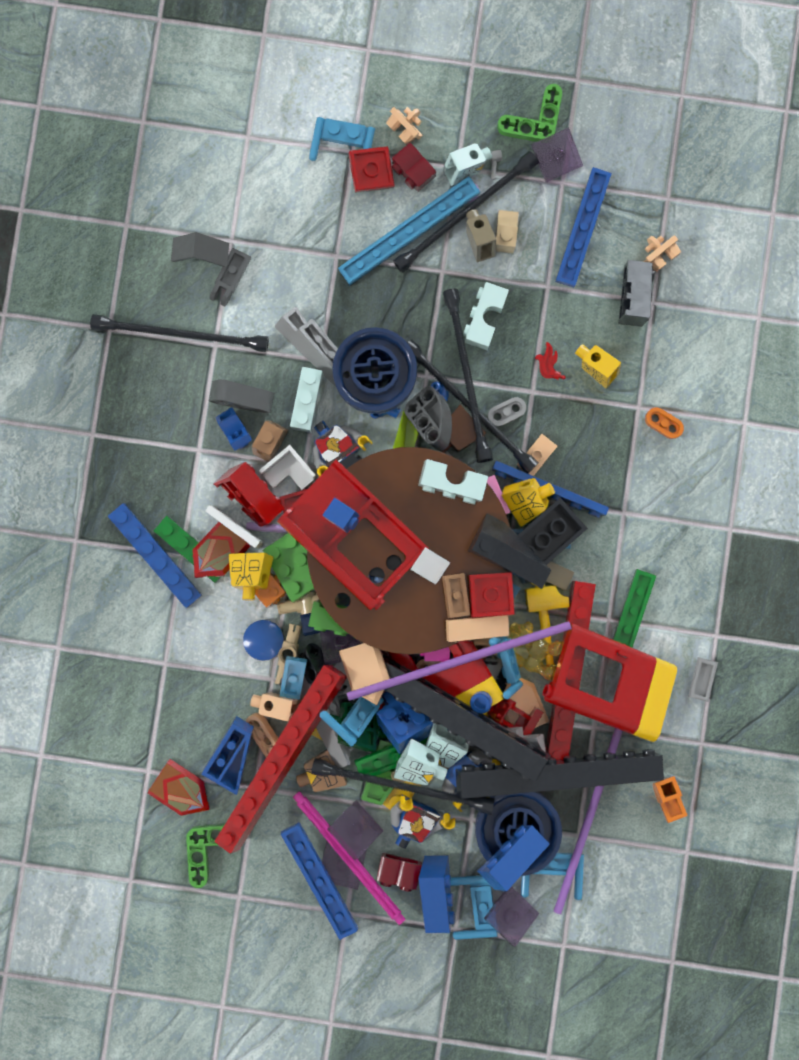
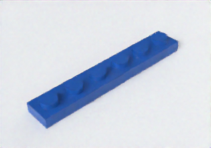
[555,167,612,288]
[492,461,609,518]
[108,503,202,608]
[281,822,358,940]

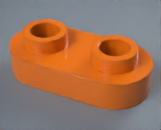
[645,407,684,439]

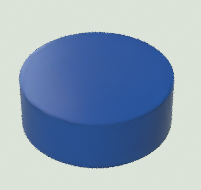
[470,691,492,714]

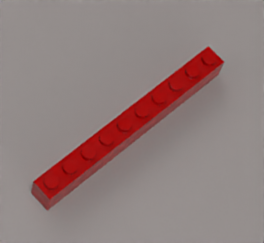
[545,581,596,760]
[214,665,347,854]

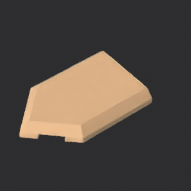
[339,643,390,705]
[503,678,549,728]

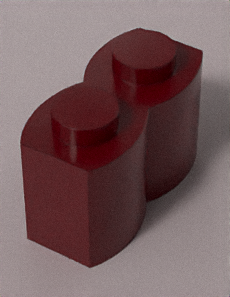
[392,142,436,192]
[376,853,422,892]

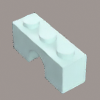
[463,282,509,350]
[290,367,324,433]
[418,459,488,505]

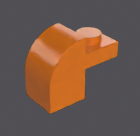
[653,776,688,823]

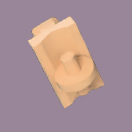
[386,107,423,144]
[643,235,681,272]

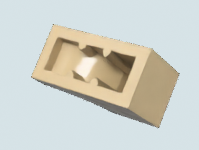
[495,210,519,253]

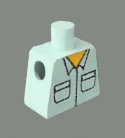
[443,144,492,187]
[426,723,469,768]
[394,739,447,786]

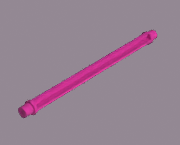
[293,791,405,925]

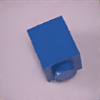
[323,497,360,533]

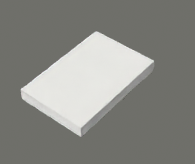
[205,505,264,549]

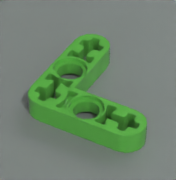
[497,84,562,143]
[186,824,225,888]

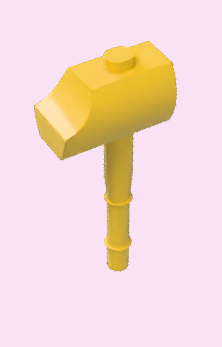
[524,584,569,677]

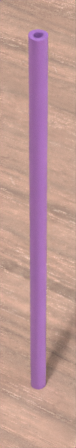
[347,621,572,701]
[553,728,623,915]

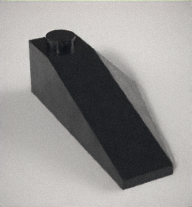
[468,513,551,589]

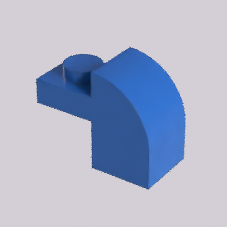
[215,407,252,451]

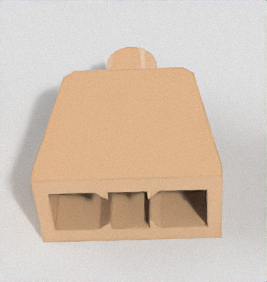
[250,692,302,722]

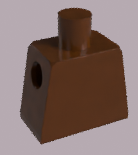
[441,404,486,453]

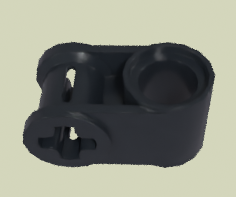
[297,643,329,685]

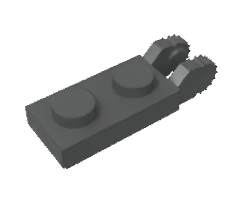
[209,248,251,307]

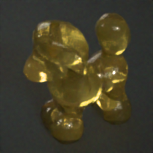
[509,621,564,681]

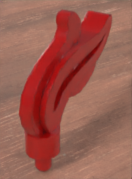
[535,342,566,380]

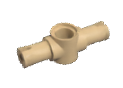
[277,591,339,615]
[274,623,302,684]

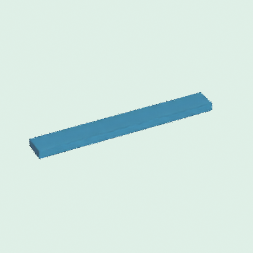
[338,176,481,286]

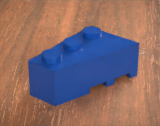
[201,716,254,795]
[477,825,549,892]
[419,855,455,933]

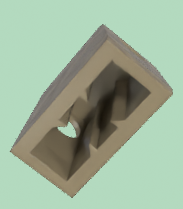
[466,209,496,263]

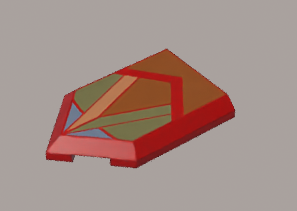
[192,522,250,578]
[147,759,210,816]

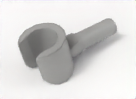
[490,150,502,180]

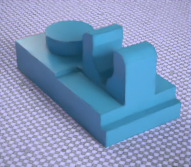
[280,656,307,700]

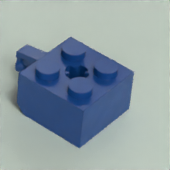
[376,691,434,754]

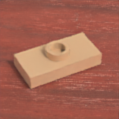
[516,434,557,476]

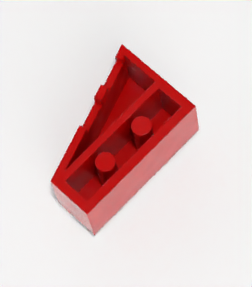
[213,461,285,527]

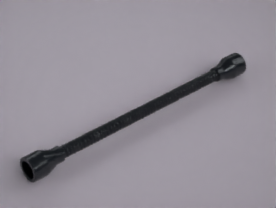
[393,151,539,273]
[443,288,493,463]
[90,314,269,353]
[407,339,539,474]
[311,758,495,815]

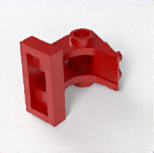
[488,698,544,735]

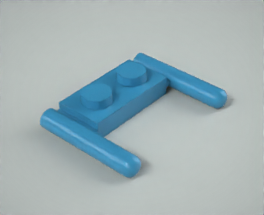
[309,117,375,161]
[489,636,523,699]
[320,697,384,746]
[521,853,584,900]
[451,875,498,940]

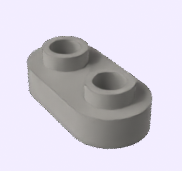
[487,397,526,427]

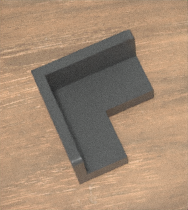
[171,232,230,267]

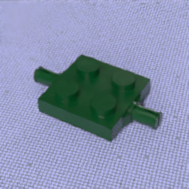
[330,702,388,753]

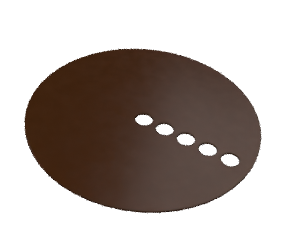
[307,447,510,654]

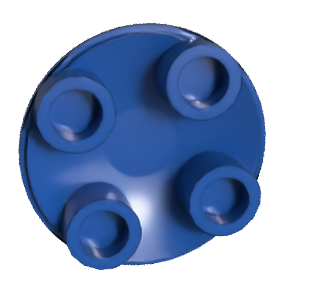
[243,620,284,661]

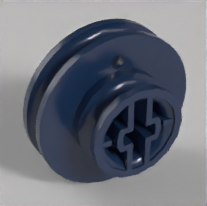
[332,327,417,414]
[475,792,562,876]

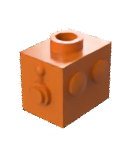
[255,572,286,608]

